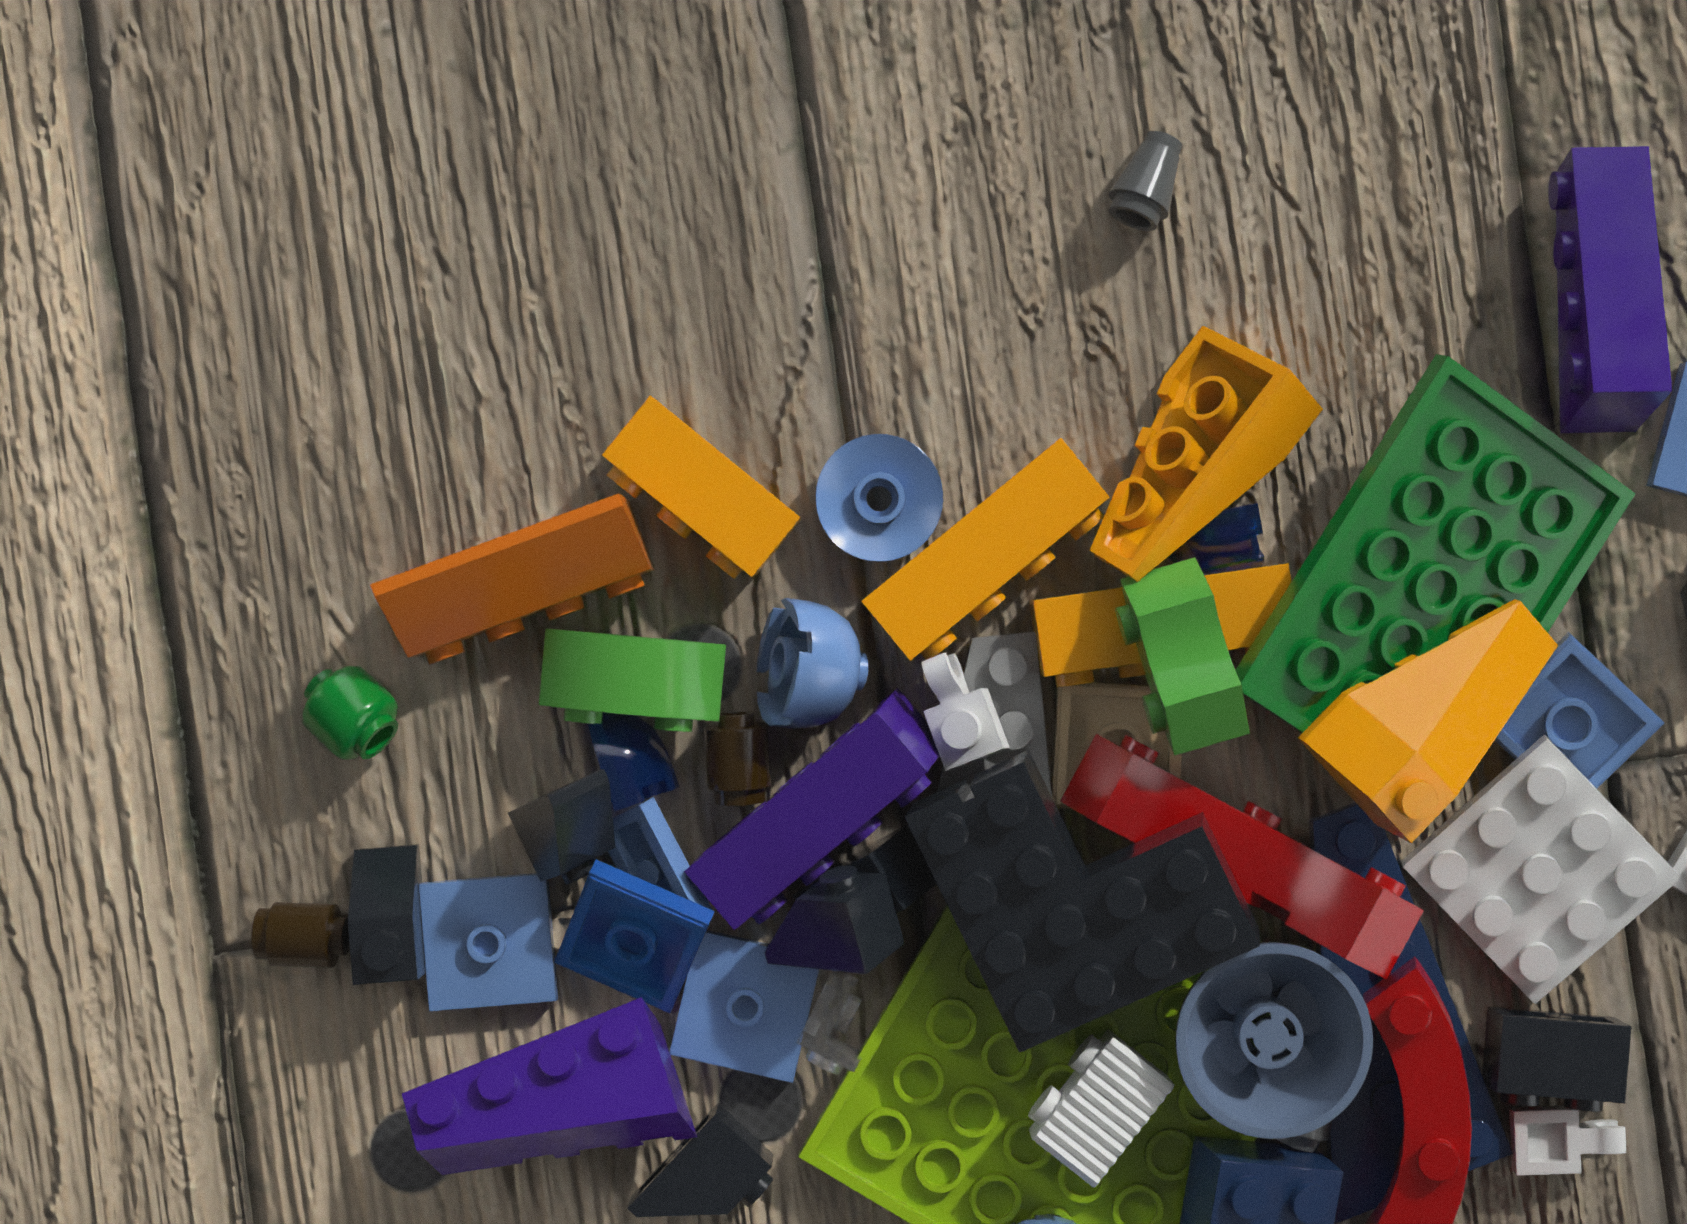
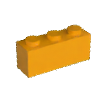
[602,395,802,579]

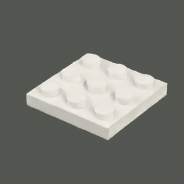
[1401,734,1681,1004]

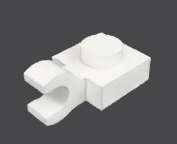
[921,653,1010,771]
[1509,1105,1626,1176]

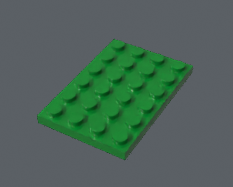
[1236,354,1636,733]

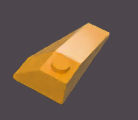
[1090,326,1323,582]
[1298,599,1558,843]

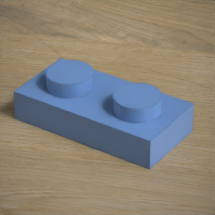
[608,797,713,910]

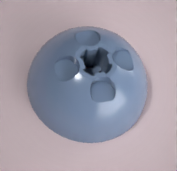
[1175,943,1373,1139]

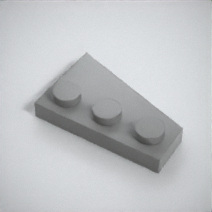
[937,632,1052,801]

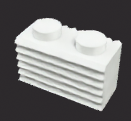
[1028,1029,1175,1188]

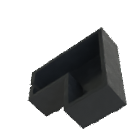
[905,750,1260,1053]

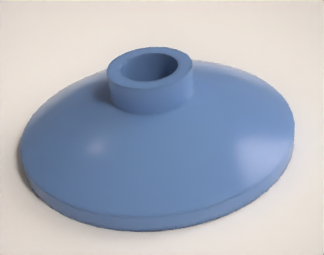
[815,434,943,562]

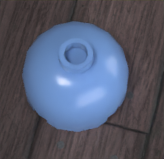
[756,598,868,729]

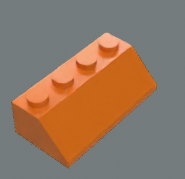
[370,493,655,665]

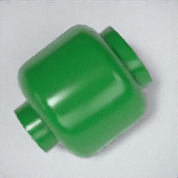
[302,666,399,760]

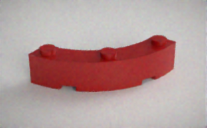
[1060,734,1424,980]
[1363,956,1472,1224]

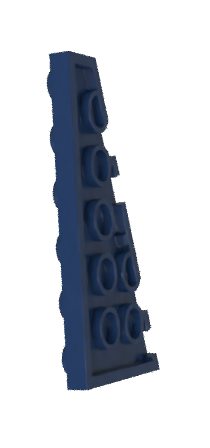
[1309,802,1513,1224]

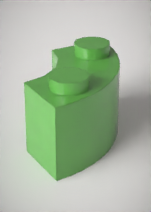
[1115,557,1250,756]
[539,629,726,732]

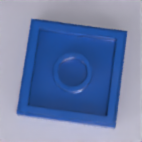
[554,859,715,1013]

